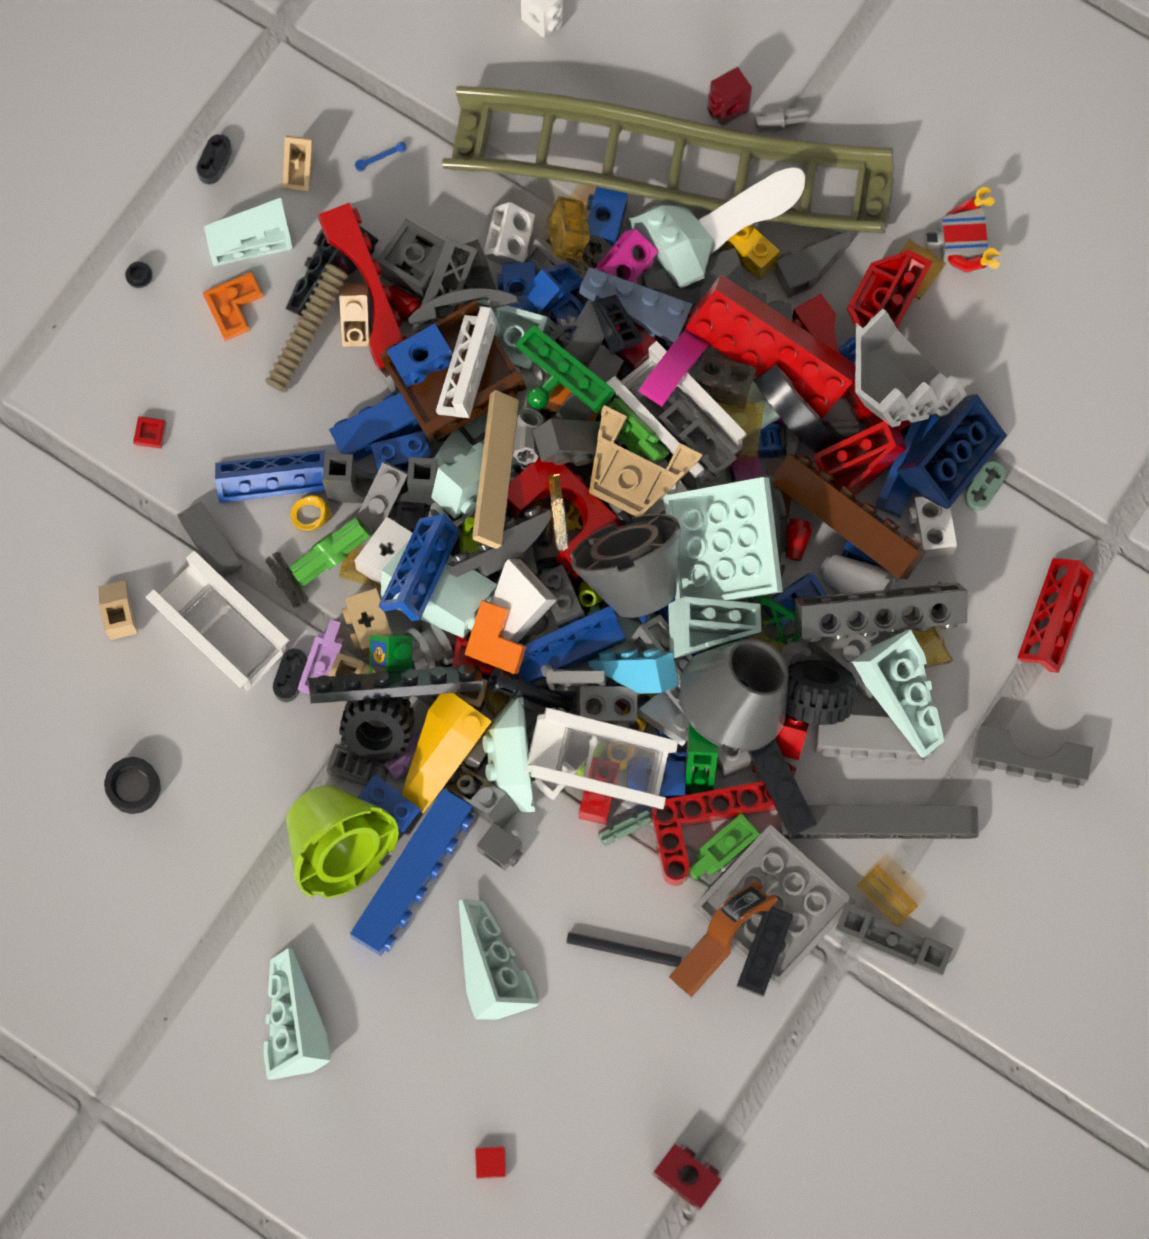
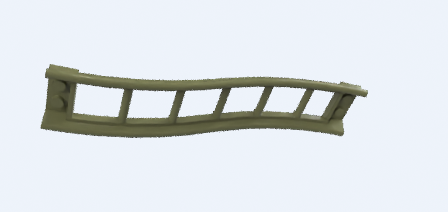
[442,86,894,233]

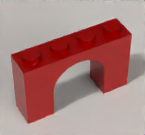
[506,456,623,580]

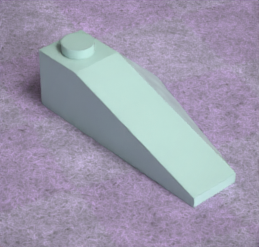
[459,899,539,1020]

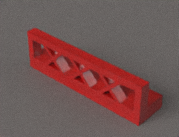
[1017,558,1094,673]

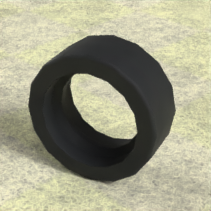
[104,757,161,814]

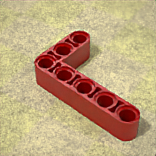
[652,781,776,886]

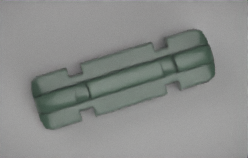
[598,808,652,845]

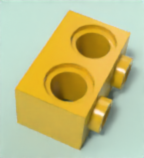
[721,224,780,281]

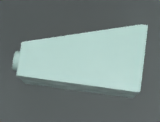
[381,541,498,638]

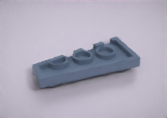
[579,267,692,347]

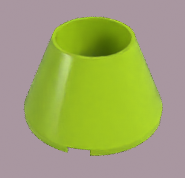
[286,785,399,899]

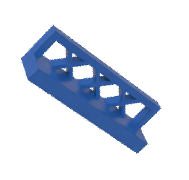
[875,415,939,518]
[215,450,325,503]
[378,514,461,621]
[517,606,627,684]

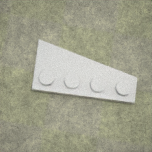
[637,686,689,746]

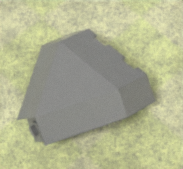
[855,309,967,427]

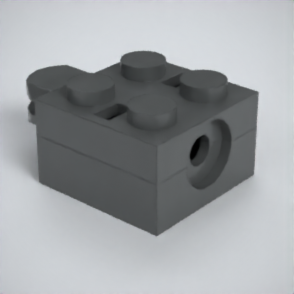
[377,219,462,300]

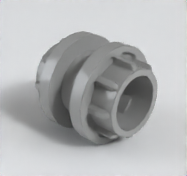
[404,622,457,670]

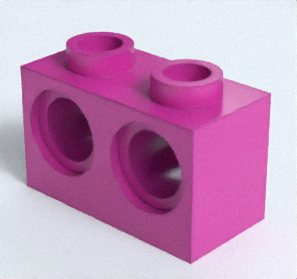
[595,229,658,284]

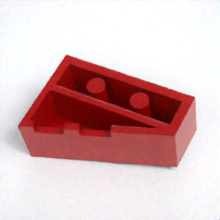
[813,421,907,498]

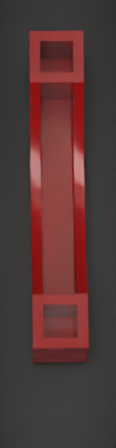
[318,202,408,370]
[792,293,911,437]

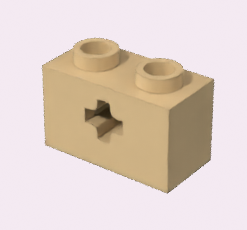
[342,588,392,657]

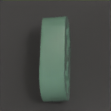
[965,461,1006,511]

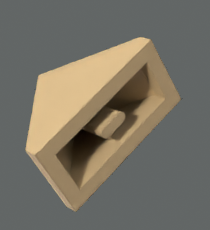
[282,135,316,191]

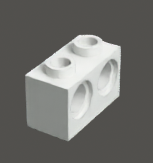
[483,202,535,266]
[908,497,957,558]

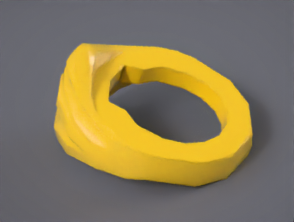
[290,495,332,531]

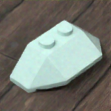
[627,206,713,289]
[483,697,535,812]

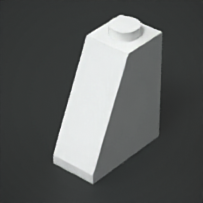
[492,559,557,643]

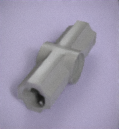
[513,388,543,465]

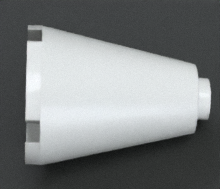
[820,554,901,616]

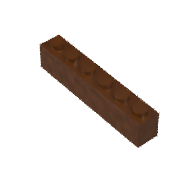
[772,453,927,580]

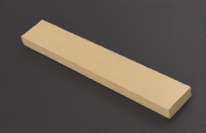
[472,390,519,549]

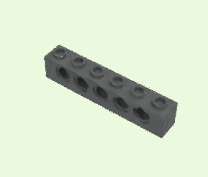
[794,583,967,642]

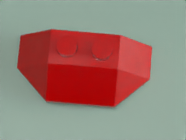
[847,249,933,329]

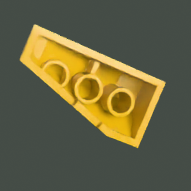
[401,693,492,813]

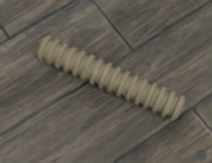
[265,264,348,392]

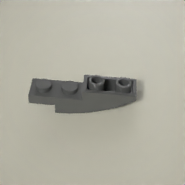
[446,506,552,577]

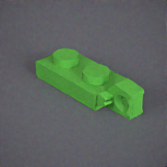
[609,398,669,463]
[689,813,761,881]

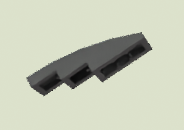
[638,395,737,477]

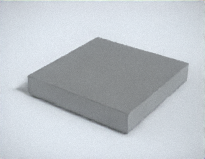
[546,671,608,692]

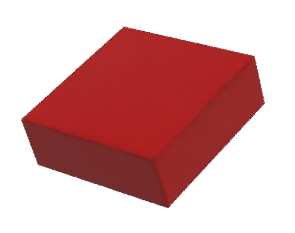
[133,416,167,449]
[475,1147,506,1179]

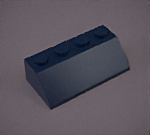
[896,394,1007,509]

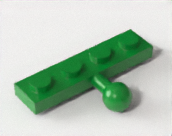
[515,324,615,414]

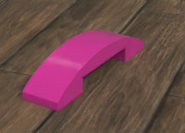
[639,329,711,406]

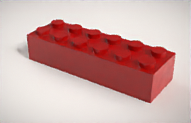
[685,274,856,419]

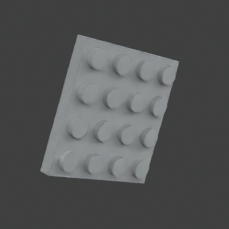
[692,824,856,987]

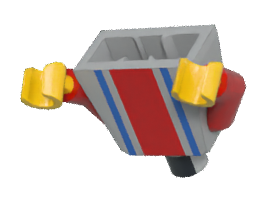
[925,187,1001,273]

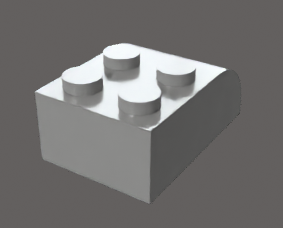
[807,611,892,701]

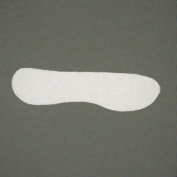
[698,167,805,253]

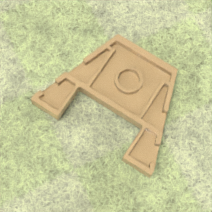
[589,405,703,516]

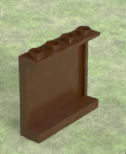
[379,300,527,444]

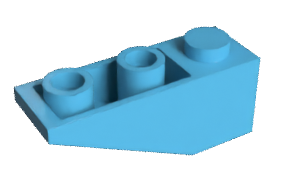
[588,648,678,694]

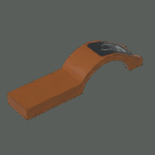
[669,881,778,998]

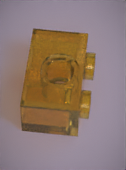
[547,196,591,261]

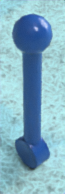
[355,142,407,171]

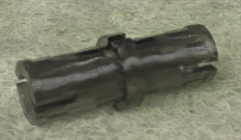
[265,552,308,608]

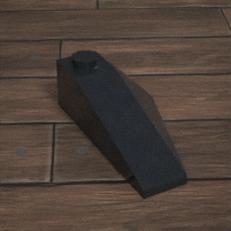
[285,224,379,317]

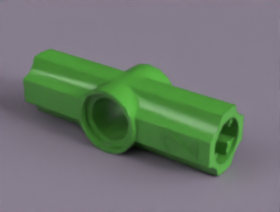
[289,516,371,586]

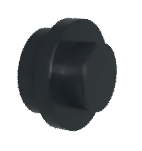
[125,262,153,288]

